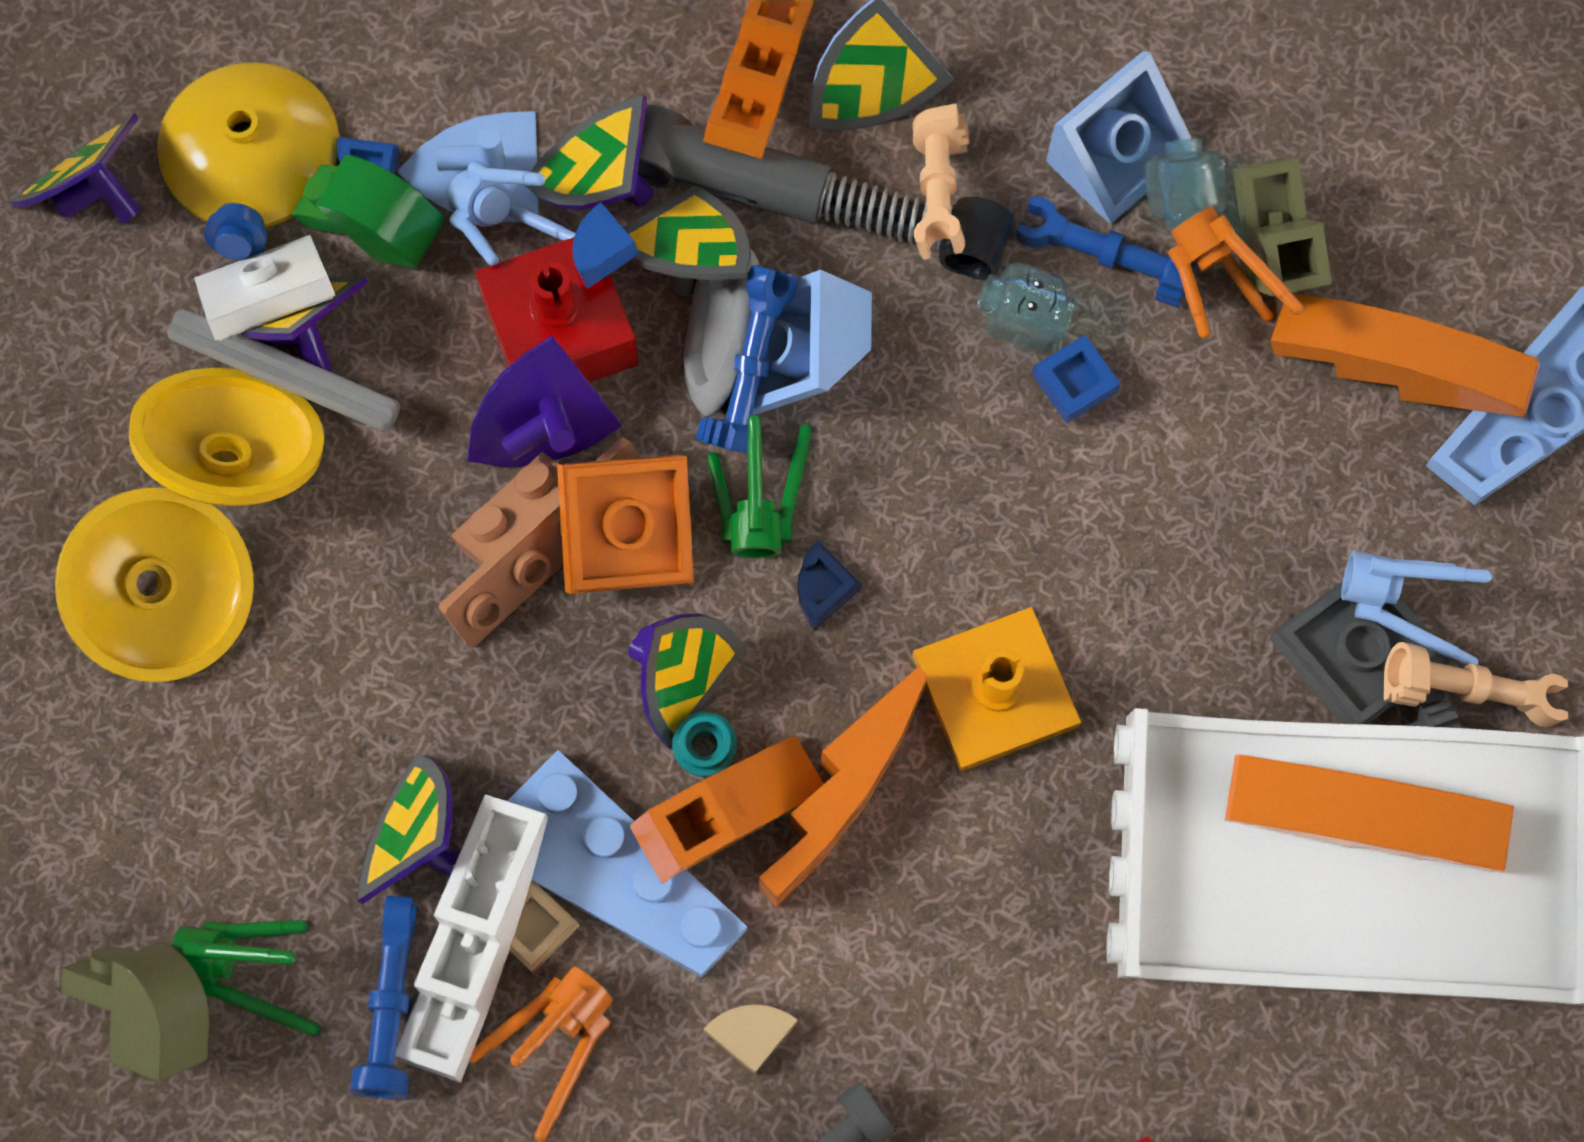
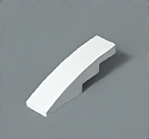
[395,794,548,1083]

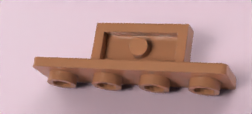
[439,437,642,647]

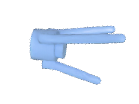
[447,161,576,266]
[1341,550,1493,666]

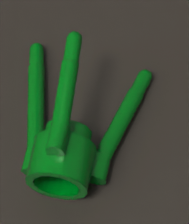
[707,414,812,558]
[171,920,321,1036]

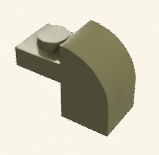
[1232,156,1332,297]
[61,942,209,1082]

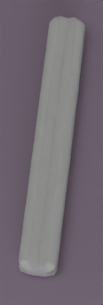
[167,309,400,432]

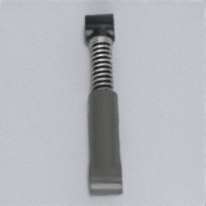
[638,105,1014,280]

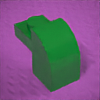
[292,155,445,268]

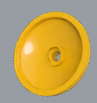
[157,62,340,228]
[129,368,324,507]
[55,487,254,682]

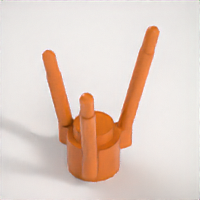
[1167,206,1304,339]
[469,966,613,1142]

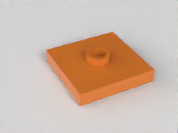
[557,455,694,594]

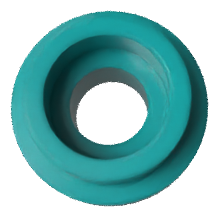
[672,712,737,777]

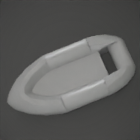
[683,249,760,416]

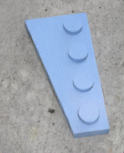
[1426,286,1584,505]
[508,750,747,978]

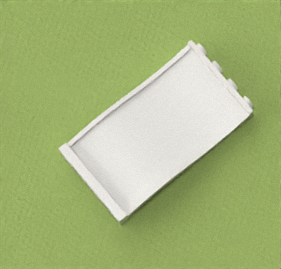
[1106,708,1584,1006]

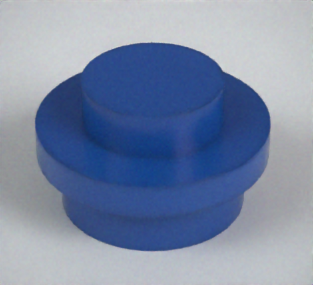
[204,203,267,260]

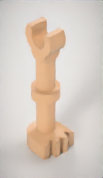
[913,103,969,260]
[1384,642,1568,727]

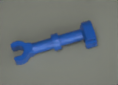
[1016,197,1196,308]
[696,265,797,453]
[350,895,418,1101]

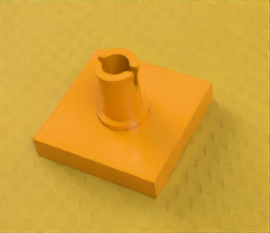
[912,607,1081,772]

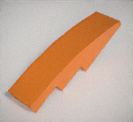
[703,0,816,159]
[1270,292,1540,417]
[759,666,927,908]
[1224,754,1514,872]

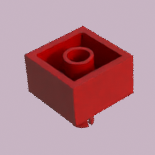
[475,237,638,382]

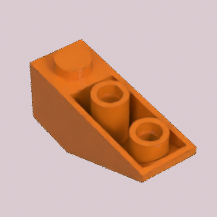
[629,735,824,884]

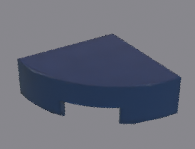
[798,541,862,631]

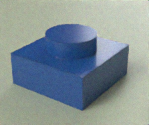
[1032,335,1121,423]

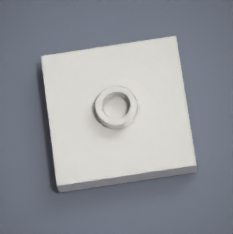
[194,235,335,341]

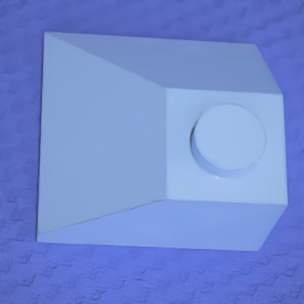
[729,270,872,415]

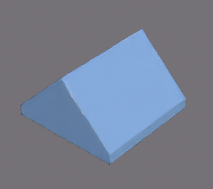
[1046,51,1197,223]

